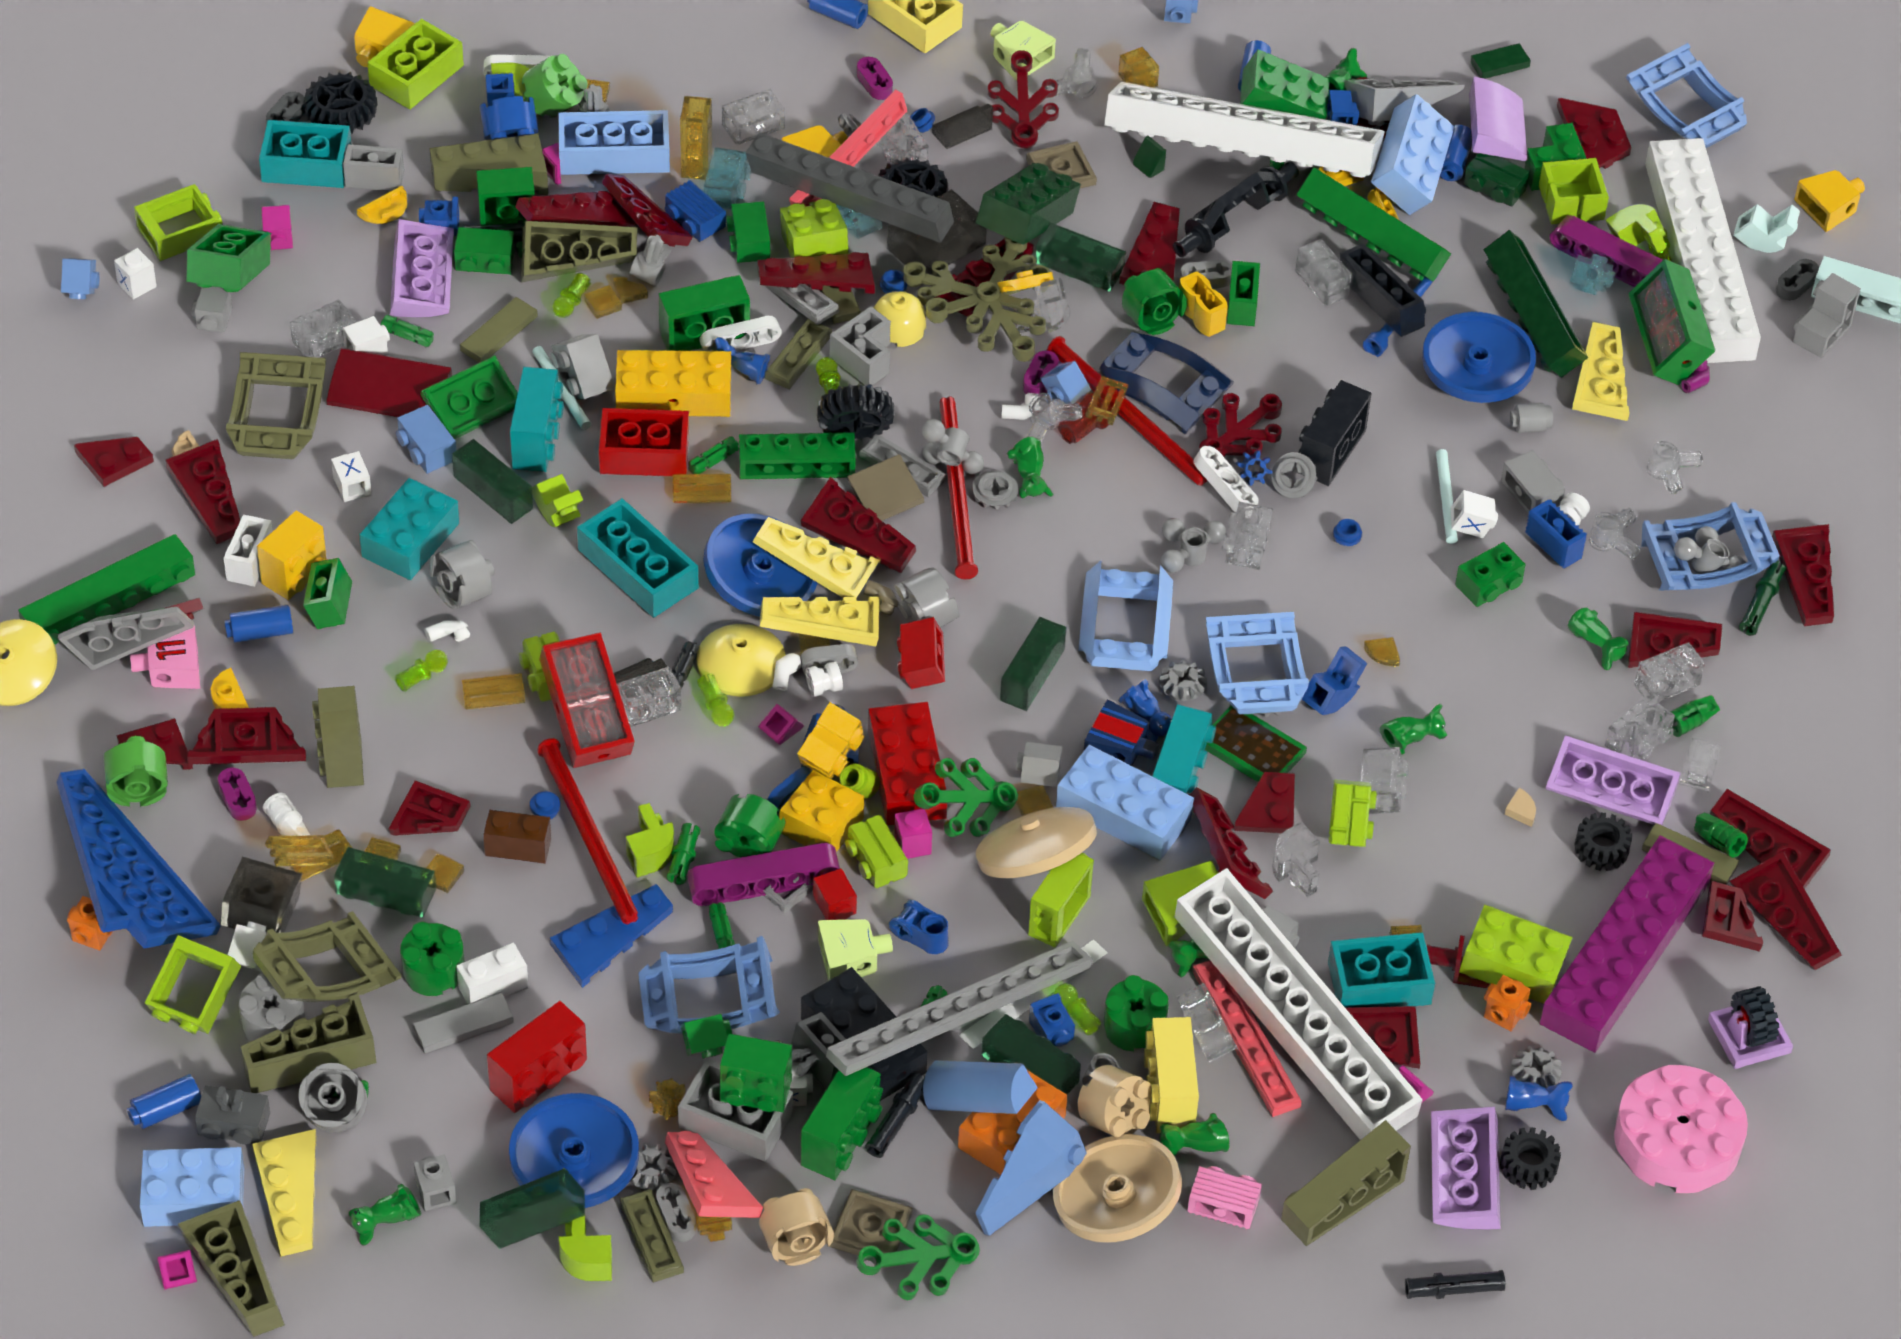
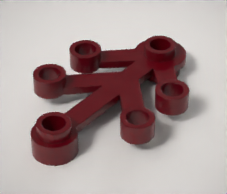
[988,50,1059,148]
[1199,393,1282,458]

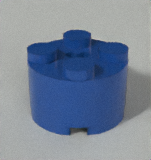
[479,96,538,140]

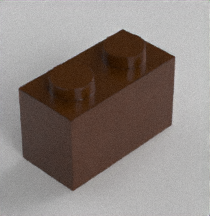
[483,809,551,864]

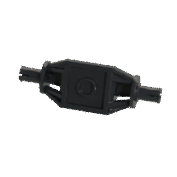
[1173,161,1299,258]

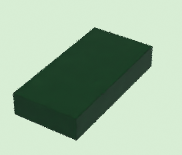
[1470,43,1531,79]

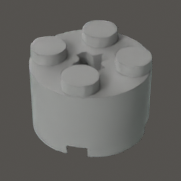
[429,540,494,609]
[895,567,959,628]
[239,973,305,1042]
[299,1063,367,1133]

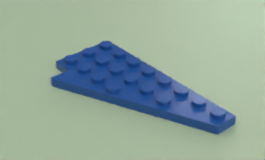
[56,769,221,949]

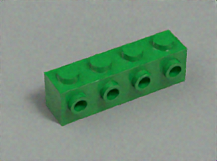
[739,432,856,479]

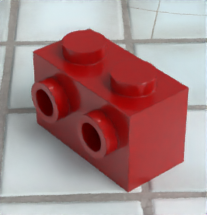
[897,617,945,689]

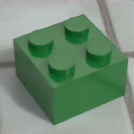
[476,167,535,225]
[720,1034,792,1113]

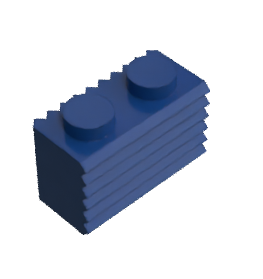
[665,180,726,242]
[1525,500,1587,569]

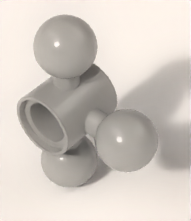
[922,419,984,474]
[1161,518,1226,573]
[1674,526,1746,574]

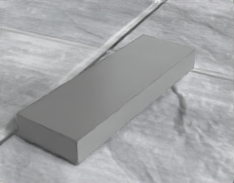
[765,284,839,325]
[860,434,946,497]
[413,993,514,1053]

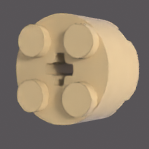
[1078,1065,1151,1137]
[759,1188,834,1266]

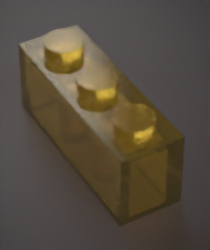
[680,96,712,180]

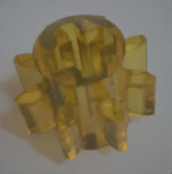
[649,1078,686,1120]
[696,1212,732,1242]

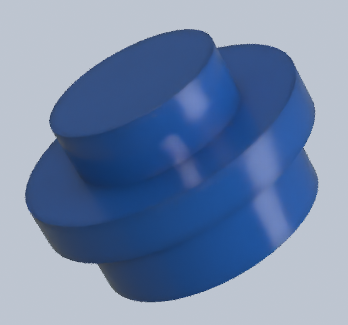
[909,108,935,133]
[880,269,908,294]
[1333,519,1362,546]
[530,791,560,820]

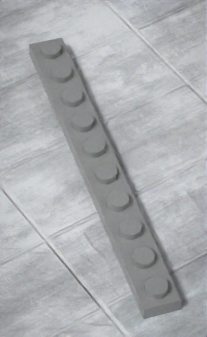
[826,941,1092,1076]

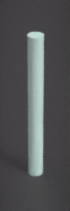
[532,346,591,430]
[1436,449,1458,544]

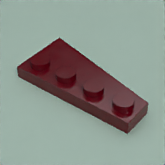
[515,191,636,227]
[757,252,875,294]
[1189,787,1273,899]
[1729,852,1842,970]

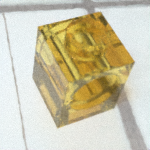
[1118,47,1159,87]

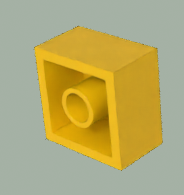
[257,510,327,600]
[779,770,864,852]

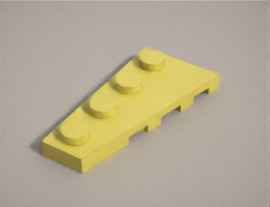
[1572,322,1629,421]
[753,517,880,598]
[760,597,879,647]
[252,1129,317,1257]

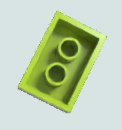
[367,18,464,110]
[1459,904,1573,1004]

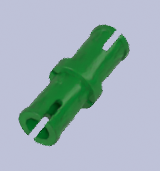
[666,823,701,885]

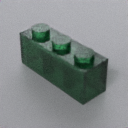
[1036,223,1126,292]
[452,439,533,524]
[1000,617,1067,711]
[334,847,437,918]
[981,1014,1081,1094]
[479,1168,585,1249]

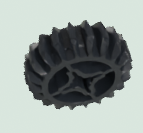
[303,71,378,134]
[878,157,948,201]
[817,383,894,440]

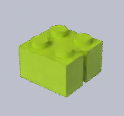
[1539,158,1609,225]
[780,199,849,258]

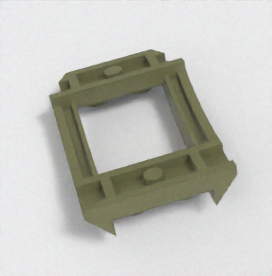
[226,352,326,459]
[253,911,401,1002]

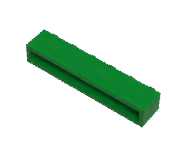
[1296,167,1451,282]
[18,534,196,644]

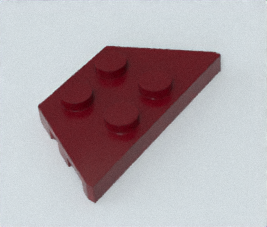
[1557,98,1632,169]
[187,707,306,765]

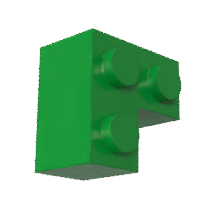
[1524,123,1587,191]

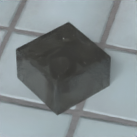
[220,856,302,933]

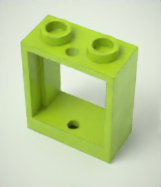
[134,184,223,261]
[1028,852,1094,948]
[145,935,241,1034]

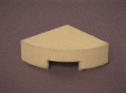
[172,430,199,457]
[1504,788,1536,827]

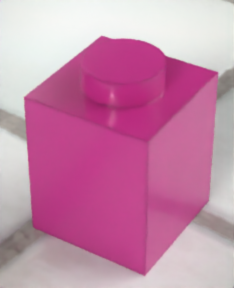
[261,205,293,250]
[894,809,932,859]

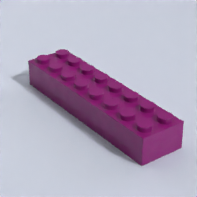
[1540,835,1714,1053]

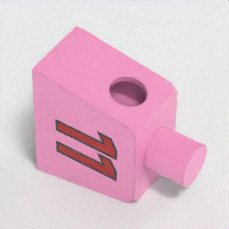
[130,626,200,689]

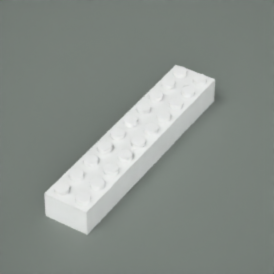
[1104,82,1385,177]
[1645,138,1761,363]
[1174,868,1423,1140]

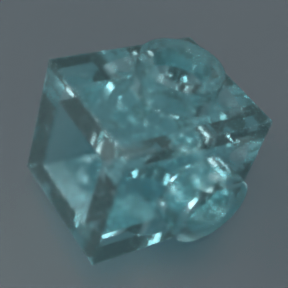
[1570,253,1616,295]

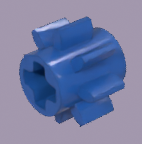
[1236,450,1272,486]

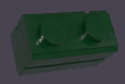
[1464,153,1530,207]

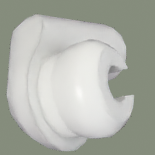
[1002,393,1041,420]
[424,621,470,642]
[772,653,802,691]

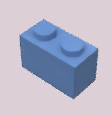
[396,405,457,474]

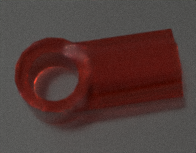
[1058,393,1116,444]

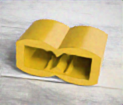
[1179,272,1228,337]

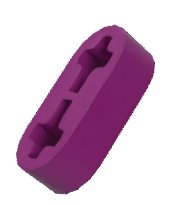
[857,56,893,100]
[1023,351,1059,398]
[218,767,257,821]

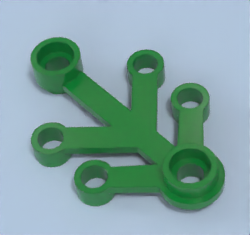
[914,758,1018,837]
[856,1214,980,1300]

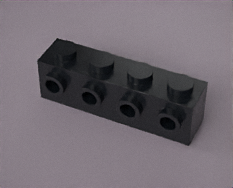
[1340,243,1426,337]

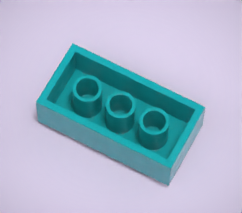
[577,498,699,618]

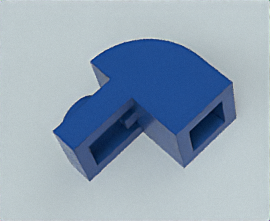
[1302,646,1368,715]

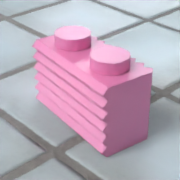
[1188,1166,1262,1230]

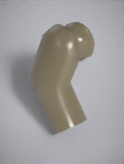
[864,580,899,615]

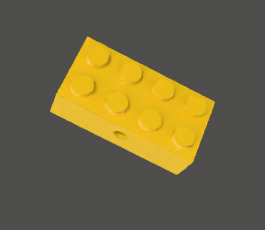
[615,350,731,417]

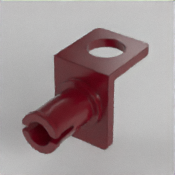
[1427,935,1489,988]

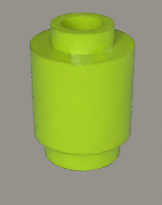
[840,764,880,799]

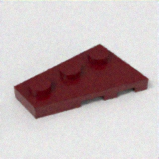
[1628,612,1723,668]

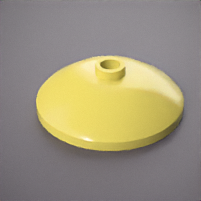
[0,619,57,706]
[696,623,786,697]

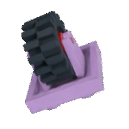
[1708,986,1793,1069]

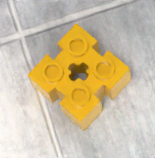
[797,702,864,779]

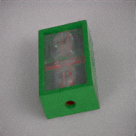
[1628,259,1716,385]

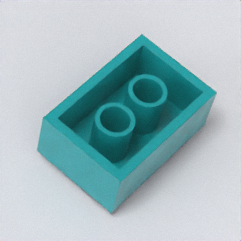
[259,120,352,188]
[510,367,564,472]
[360,478,459,580]
[1328,932,1435,1008]

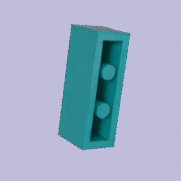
[1152,704,1216,795]

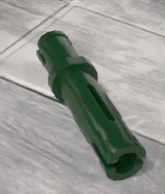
[1739,561,1786,636]

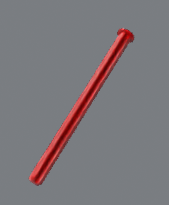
[1047,336,1208,486]
[939,396,978,580]
[537,738,638,925]

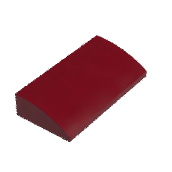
[326,348,452,417]

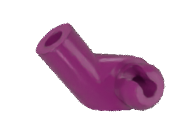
[1681,360,1710,393]

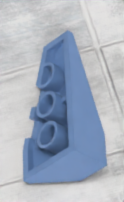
[976,1100,1087,1236]

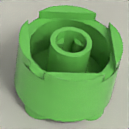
[522,54,588,118]
[104,736,168,807]

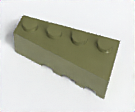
[429,134,548,195]
[521,221,637,283]
[312,686,364,788]
[241,993,376,1093]
[1281,1120,1411,1246]
[178,1200,285,1337]

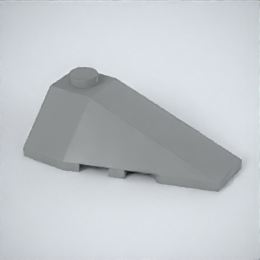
[1345,79,1465,125]
[58,607,194,670]

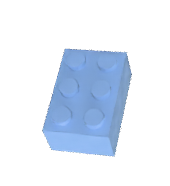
[140,1147,245,1227]

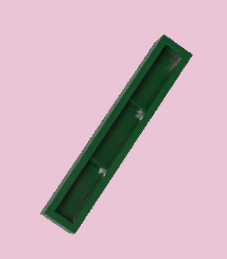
[1483,229,1588,378]

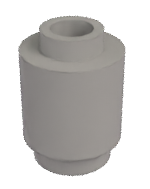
[1510,403,1553,433]

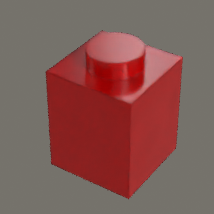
[813,868,857,920]

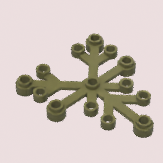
[903,237,1051,362]

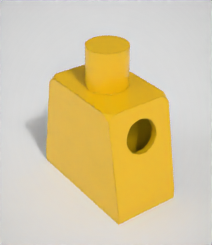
[354,6,415,67]
[781,125,848,158]
[1794,170,1865,232]

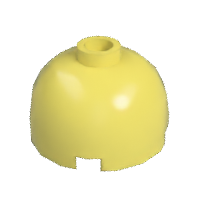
[873,291,926,347]

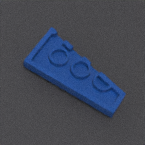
[550,884,673,988]

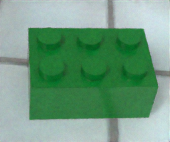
[1240,49,1329,120]
[186,224,271,292]
[658,275,750,351]
[801,1067,883,1181]

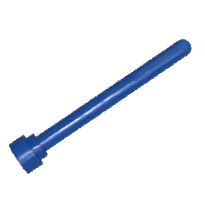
[1363,274,1439,357]

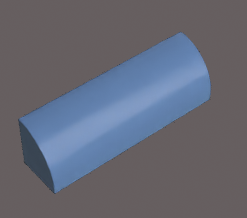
[923,1060,1038,1114]

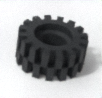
[1574,812,1632,871]
[1500,1127,1561,1190]

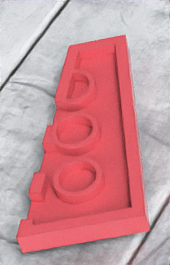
[665,1131,763,1218]

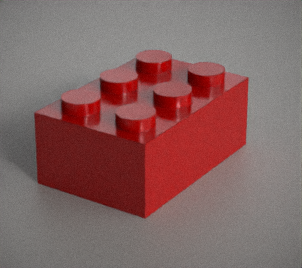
[599,408,689,477]
[487,1001,587,1113]

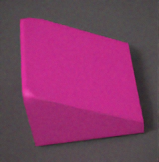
[542,142,561,185]
[758,704,804,745]
[1399,1065,1434,1103]
[157,1250,197,1290]

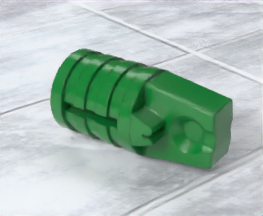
[1665,695,1720,737]
[1694,812,1748,858]

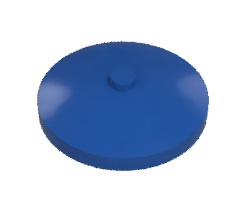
[1422,312,1536,403]
[703,514,818,617]
[509,1093,639,1209]

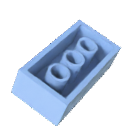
[1371,94,1454,215]
[559,110,670,175]
[1056,745,1194,860]

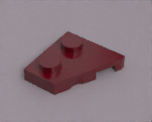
[74,437,154,487]
[116,718,193,770]
[1234,772,1295,834]
[388,781,471,836]
[1702,881,1764,952]

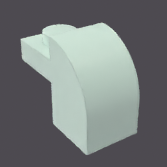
[1733,204,1800,253]

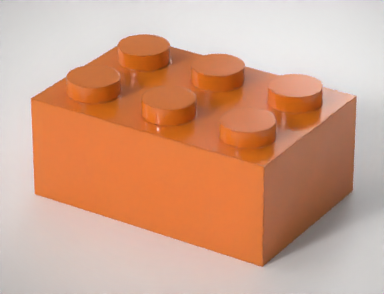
[958,1070,1068,1175]

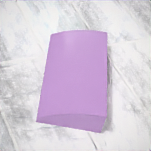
[1469,77,1527,161]
[390,219,454,317]
[1546,735,1681,825]
[1431,1107,1501,1230]

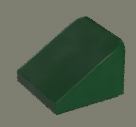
[1133,136,1166,178]

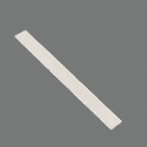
[959,939,1108,1049]

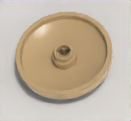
[976,807,1097,878]
[1053,1134,1182,1243]

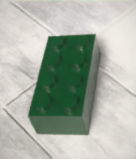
[976,163,1081,245]

